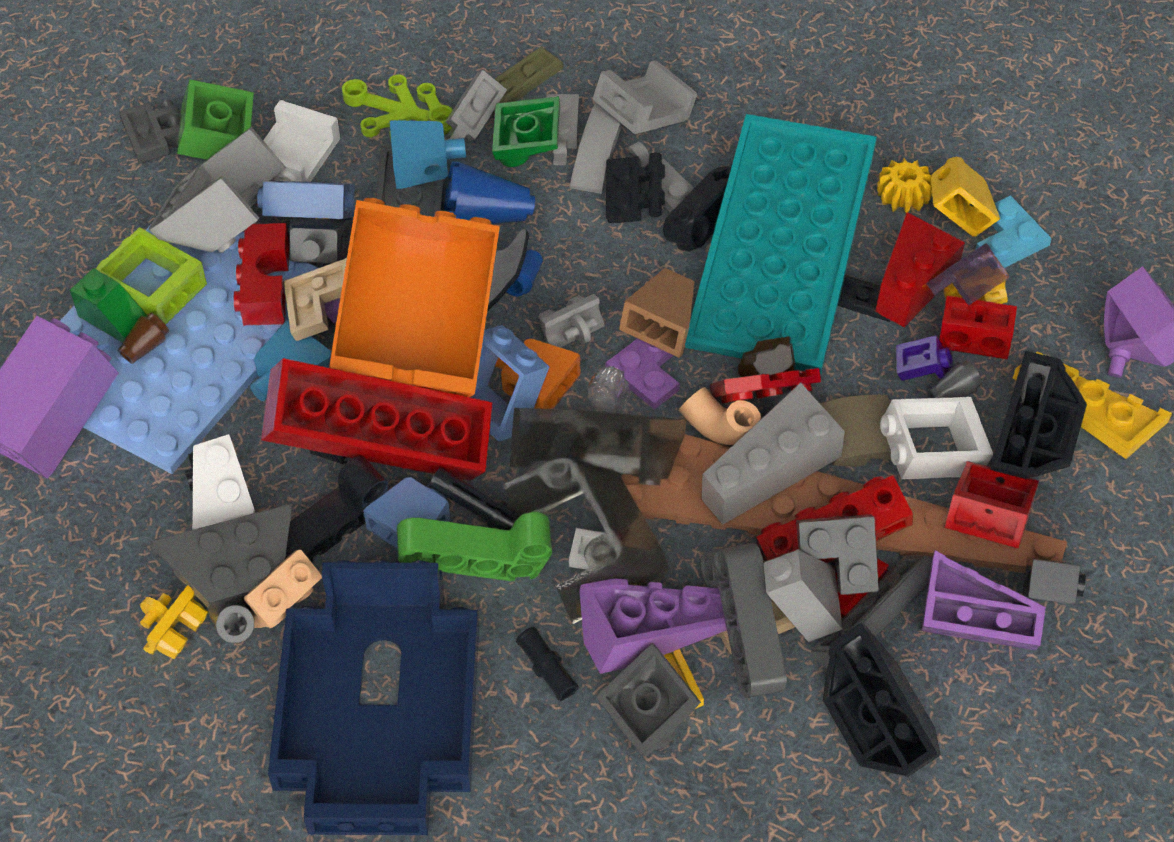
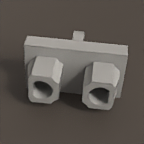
[538,294,605,348]

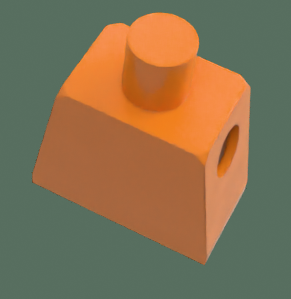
[495,338,581,420]

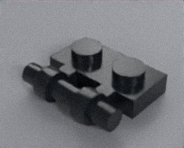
[606,152,665,223]

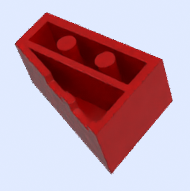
[875,212,965,328]

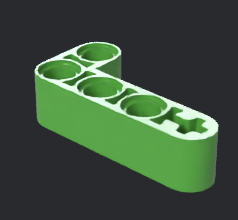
[397,512,552,581]

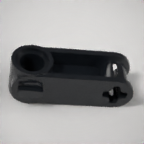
[663,166,731,252]

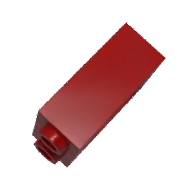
[945,461,1039,549]

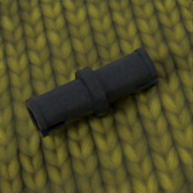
[516,627,579,701]

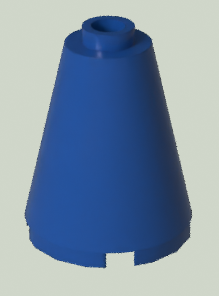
[444,161,535,224]

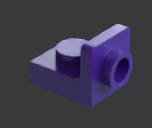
[896,335,953,381]

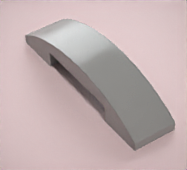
[570,102,623,194]

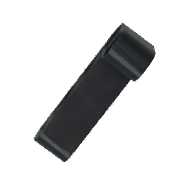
[285,455,388,562]

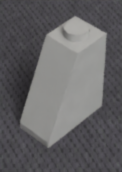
[763,550,843,642]

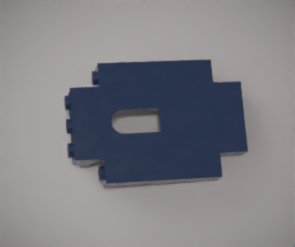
[268,560,479,835]

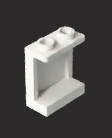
[263,100,340,182]

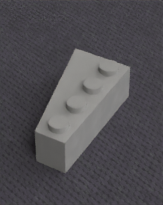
[701,383,845,525]

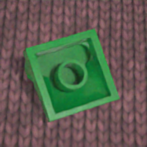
[492,96,560,167]

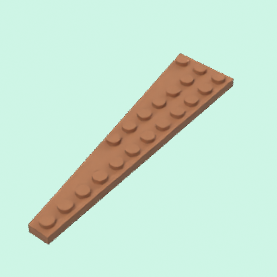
[608,423,1067,573]

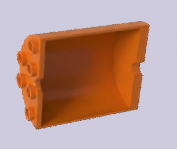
[329,198,500,397]

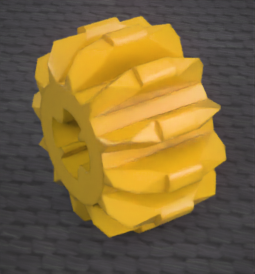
[877,158,932,213]

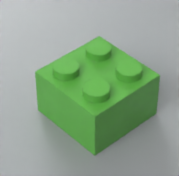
[177,79,254,160]

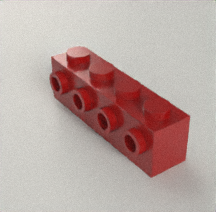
[756,475,913,563]

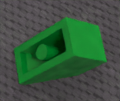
[70,268,147,343]

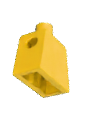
[931,157,1000,237]

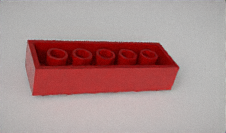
[261,358,492,480]

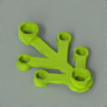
[342,74,453,141]

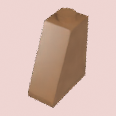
[619,268,695,358]

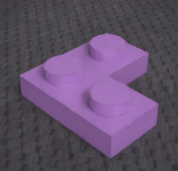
[605,338,680,410]

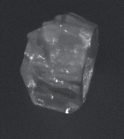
[587,366,632,416]

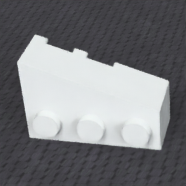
[192,434,256,530]

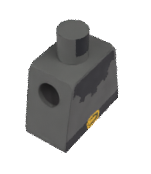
[290,217,353,263]

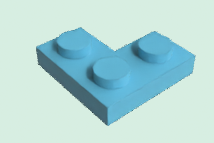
[975,195,1051,270]

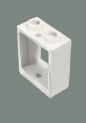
[880,397,993,480]

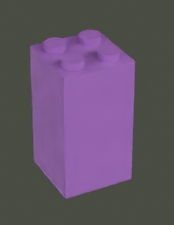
[0,316,119,479]

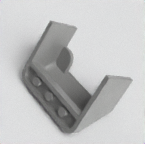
[149,127,286,253]

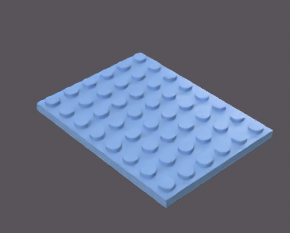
[60,226,318,474]

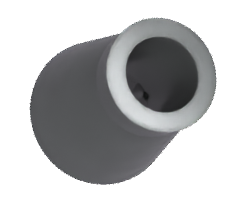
[927,361,982,398]

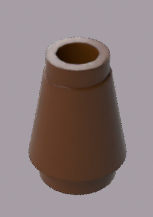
[118,312,170,364]

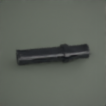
[428,467,520,531]

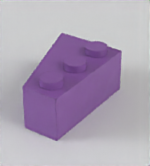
[921,550,1046,650]

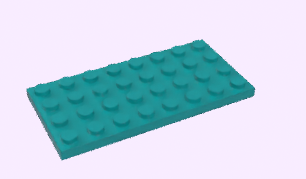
[685,114,877,374]

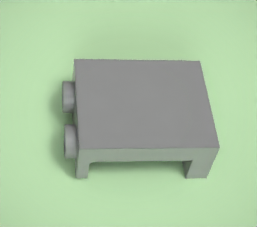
[592,60,697,134]

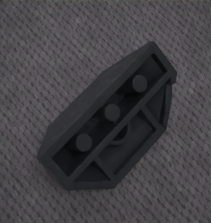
[990,351,1087,479]
[823,622,941,777]

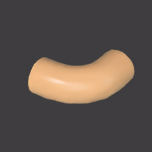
[678,387,761,445]

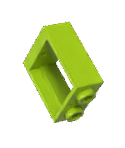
[95,227,207,325]

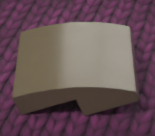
[820,395,891,467]

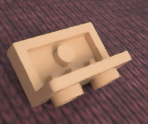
[244,550,322,628]

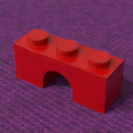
[234,223,290,326]

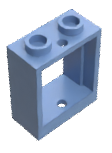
[257,181,355,219]
[470,325,550,442]

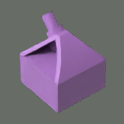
[1104,266,1174,378]

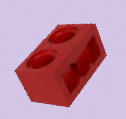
[939,295,1017,359]

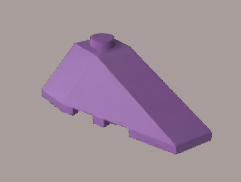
[579,578,727,674]

